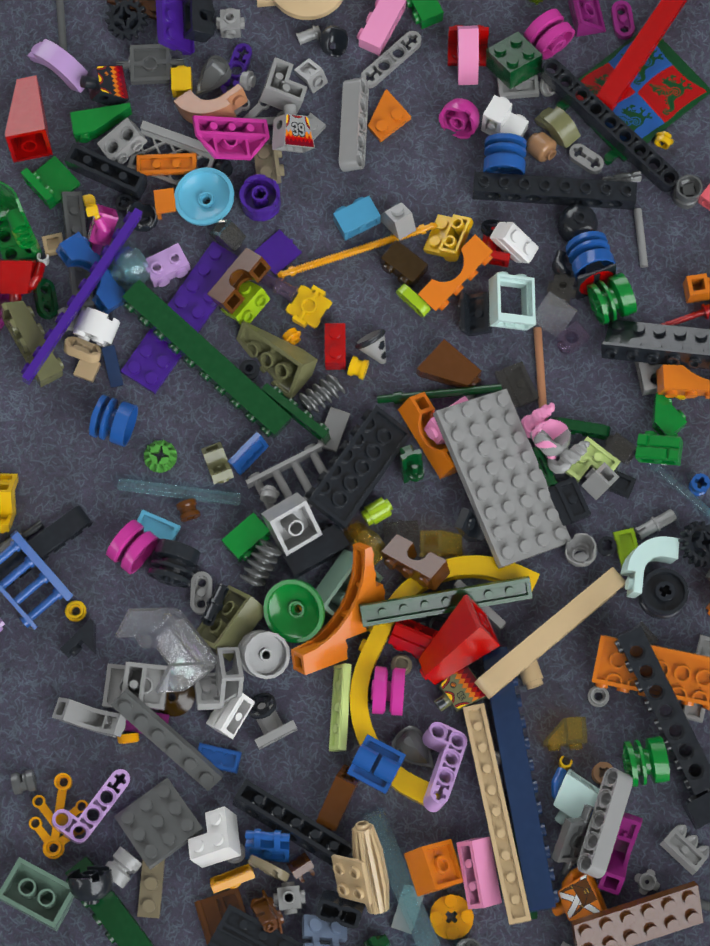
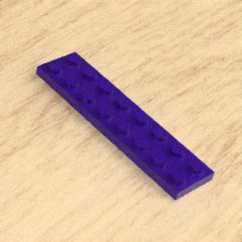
[121,241,238,394]

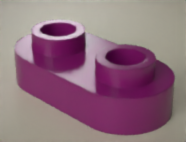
[611,0,635,40]

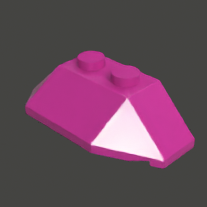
[192,115,270,160]

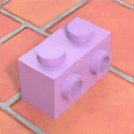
[142,243,191,288]

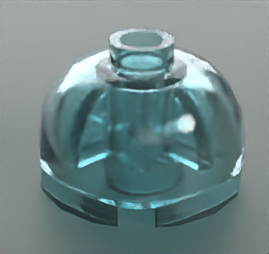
[111,244,150,287]

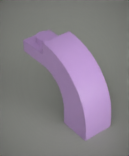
[27,39,89,93]

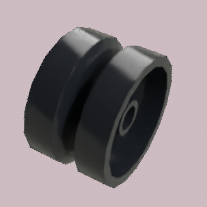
[638,568,689,620]

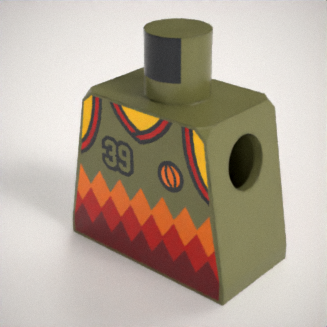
[434,666,487,713]

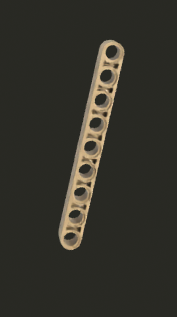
[474,567,625,699]

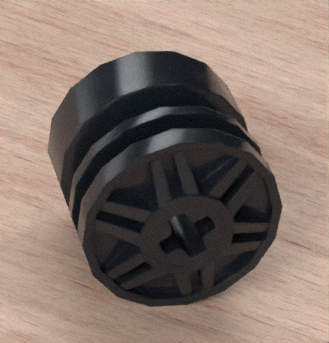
[147,539,201,588]

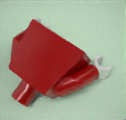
[0,253,49,302]

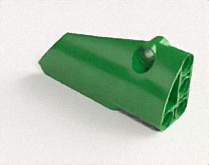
[0,181,42,261]

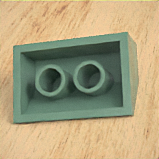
[315,549,383,618]
[0,857,74,932]

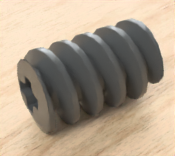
[299,374,346,414]
[240,539,282,587]

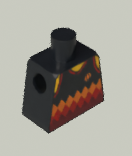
[80,65,129,106]

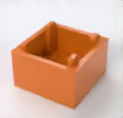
[404,839,463,897]

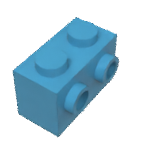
[333,196,381,241]

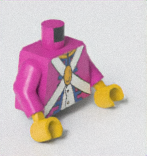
[82,194,119,255]

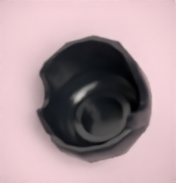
[320,25,348,57]
[126,200,158,232]

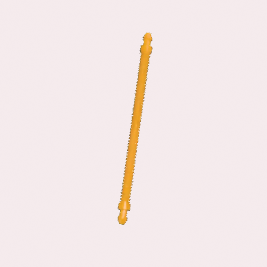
[277,222,437,278]

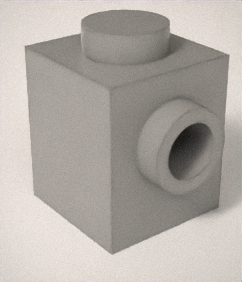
[581,462,619,500]

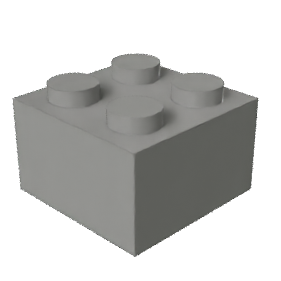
[261,492,323,556]

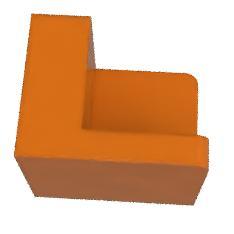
[153,188,176,220]

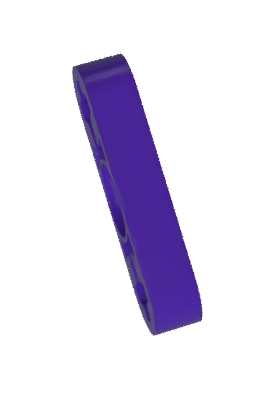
[221,43,252,94]

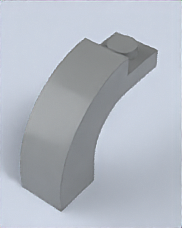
[52,697,126,738]

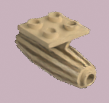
[331,821,390,915]

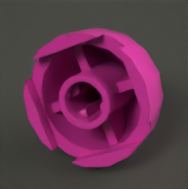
[439,98,480,139]

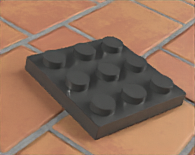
[114,777,204,870]

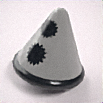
[355,329,386,364]

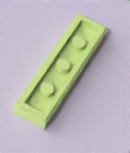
[329,663,352,752]

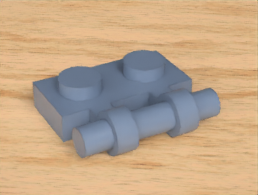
[302,914,347,946]

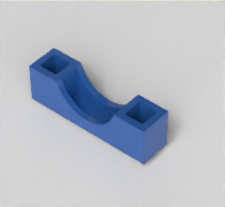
[56,232,126,314]

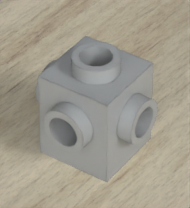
[216,8,245,39]
[273,882,306,915]

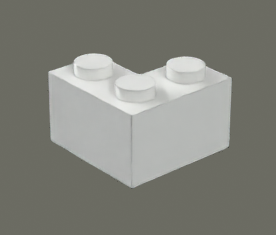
[481,95,529,137]
[188,806,241,868]

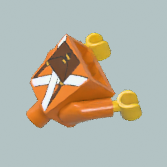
[552,867,607,921]

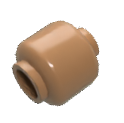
[527,132,557,162]

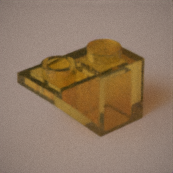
[344,520,386,565]
[419,530,462,557]
[542,717,588,751]

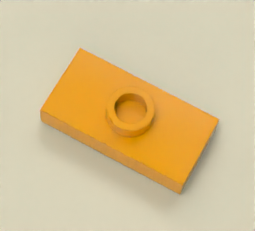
[210,864,255,893]

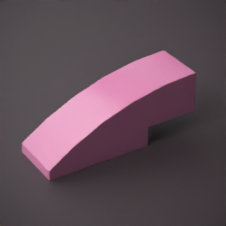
[457,25,479,85]

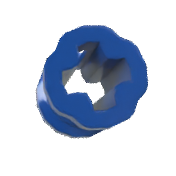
[689,473,710,496]

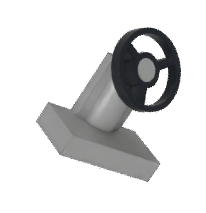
[248,693,298,750]

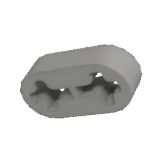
[569,144,604,174]

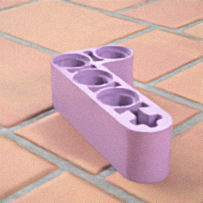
[422,722,467,812]
[51,769,130,844]

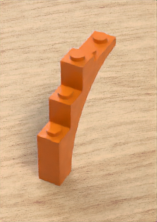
[291,542,385,675]

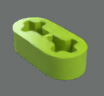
[396,284,431,318]

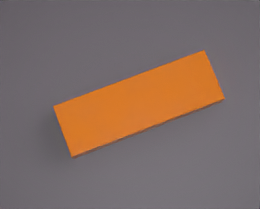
[136,153,197,176]

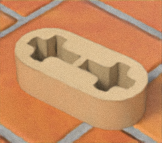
[64,337,102,363]

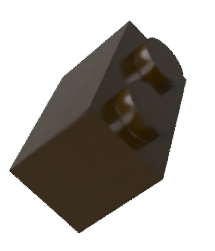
[381,240,428,288]

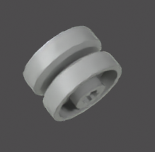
[238,630,290,679]

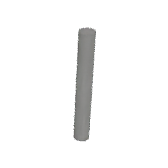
[634,208,648,268]

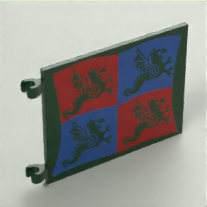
[556,32,710,165]

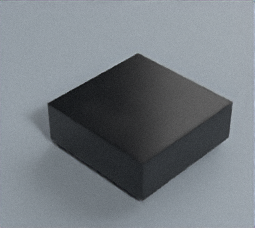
[609,471,636,499]

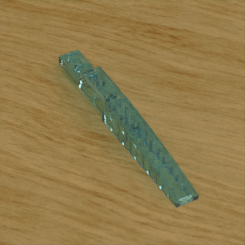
[362,808,441,946]

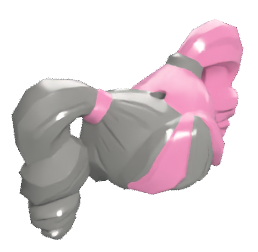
[521,402,590,474]

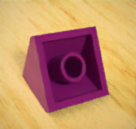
[568,0,606,37]

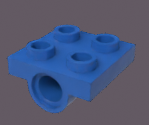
[347,734,406,795]

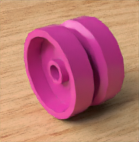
[524,9,575,60]
[106,519,159,574]
[371,666,406,716]

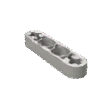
[361,31,422,88]

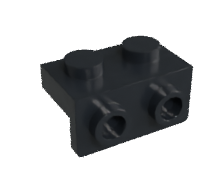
[458,292,492,336]

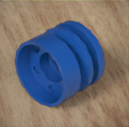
[483,133,527,175]
[566,231,616,281]
[89,395,138,447]

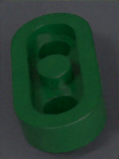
[33,279,59,320]

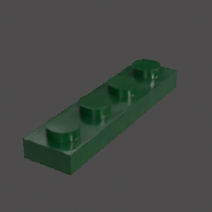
[261,383,331,445]

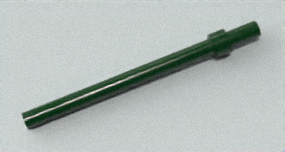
[377,384,502,404]

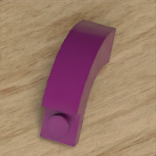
[597,812,643,895]

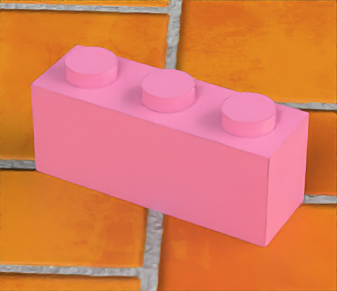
[357,0,406,56]
[456,837,502,909]

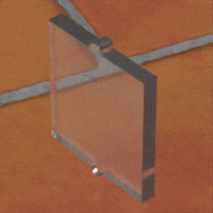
[536,291,578,339]

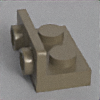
[254,144,285,183]

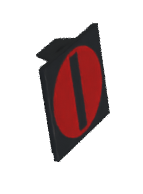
[576,261,616,300]

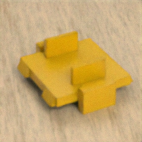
[285,285,332,329]

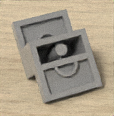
[102,662,170,710]

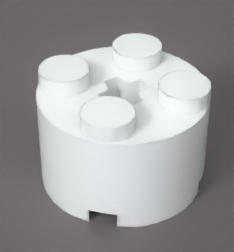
[73,306,120,348]

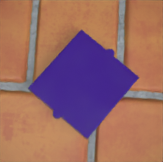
[254,229,302,276]

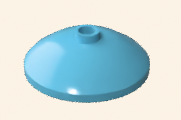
[174,167,235,226]

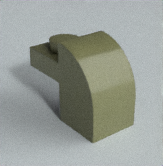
[534,106,581,148]
[201,442,234,485]

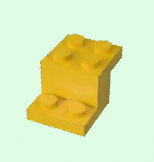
[0,473,18,534]

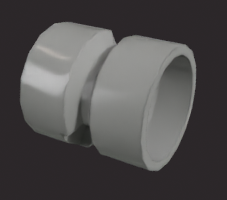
[105,846,142,888]

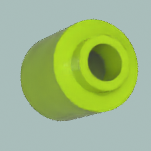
[361,497,393,526]

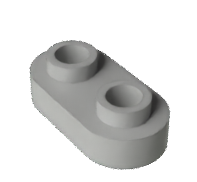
[190,572,213,615]

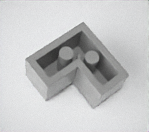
[259,57,307,114]

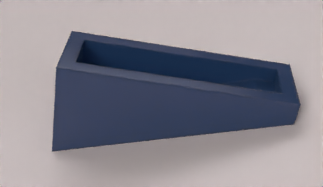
[102,345,123,388]

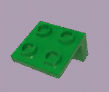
[21,156,80,210]

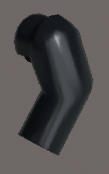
[552,250,571,280]

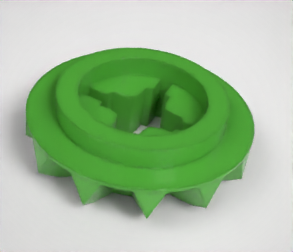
[144,440,177,473]

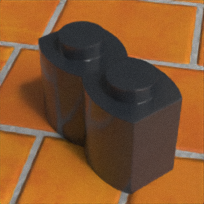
[316,890,365,929]

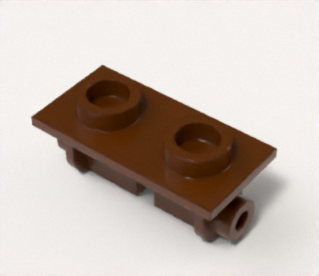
[250,890,284,934]

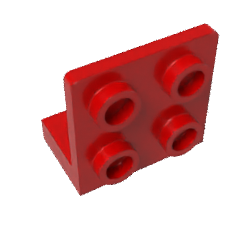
[448,25,489,66]

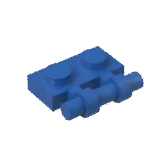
[245,829,290,862]

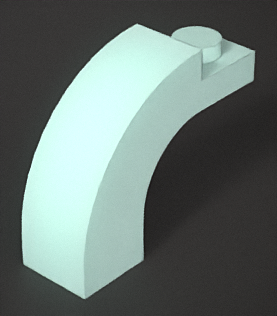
[620,536,680,598]

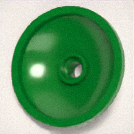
[263,579,325,643]

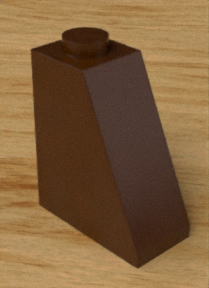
[416,339,482,388]
[316,764,360,831]

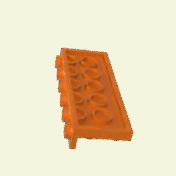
[592,635,710,710]

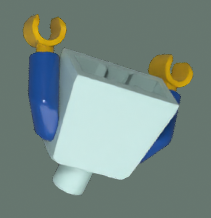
[551,756,600,825]

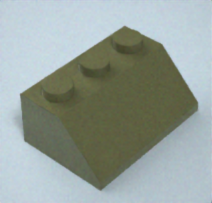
[192,585,264,662]

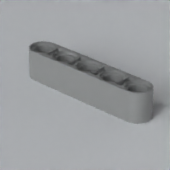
[339,77,369,172]
[577,767,633,879]

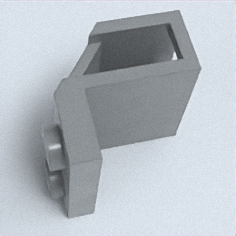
[193,647,244,710]

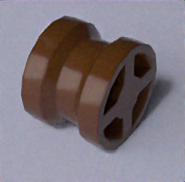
[176,498,201,522]

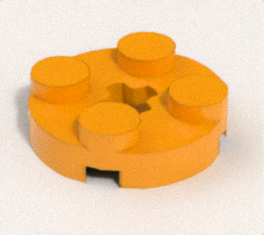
[429,894,474,940]

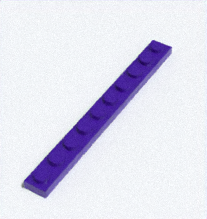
[21,208,143,385]

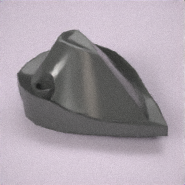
[196,55,232,96]
[391,726,434,768]

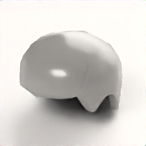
[565,533,597,567]

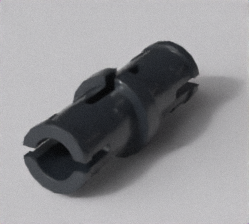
[200,583,229,626]

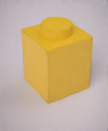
[171,65,193,98]

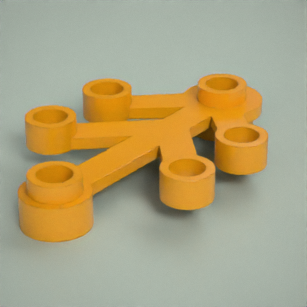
[29,773,88,859]

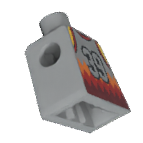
[272,104,315,153]

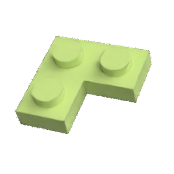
[565,436,621,482]

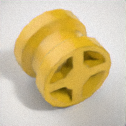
[347,356,369,380]

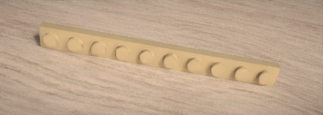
[463,703,531,925]

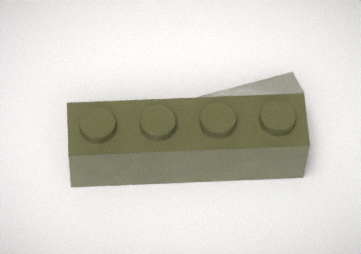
[1,301,64,388]

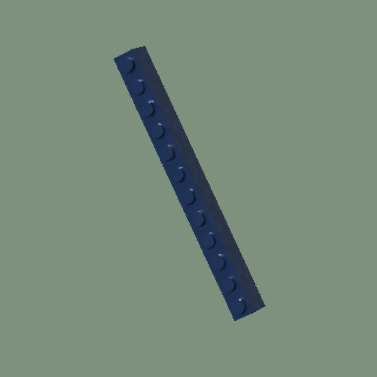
[482,646,559,913]

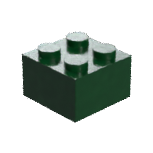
[486,32,542,89]

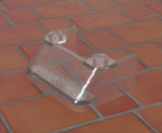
[115,607,218,693]

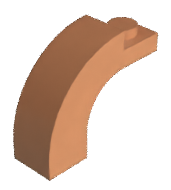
[174,84,248,124]

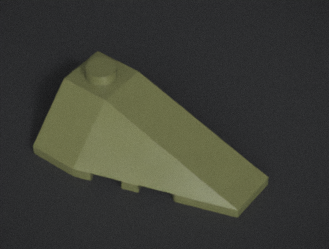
[236,321,318,398]

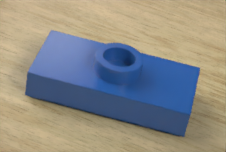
[228,432,269,476]
[198,743,242,774]

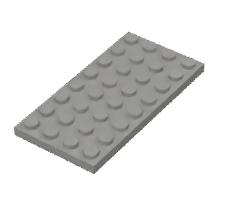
[433,389,571,569]

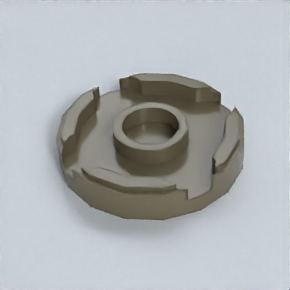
[248,855,290,882]

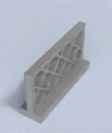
[127,121,216,185]

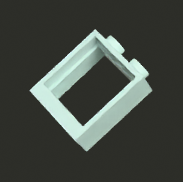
[488,271,536,330]

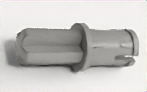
[635,509,677,540]

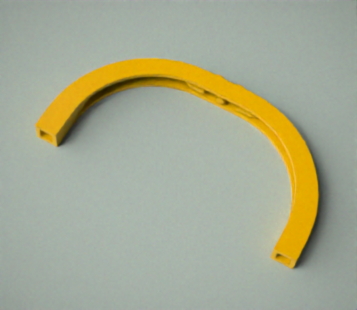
[350,555,540,806]

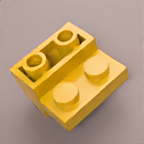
[423,214,473,262]

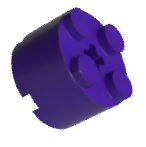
[239,174,281,221]

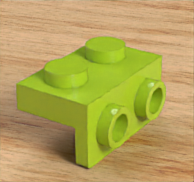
[220,280,270,326]

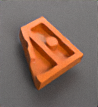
[368,89,411,143]

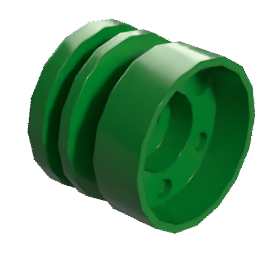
[587,272,637,325]
[622,736,670,787]

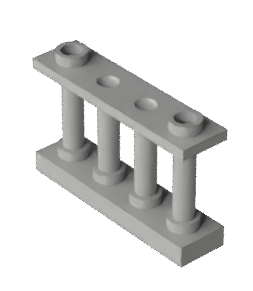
[246,443,327,510]

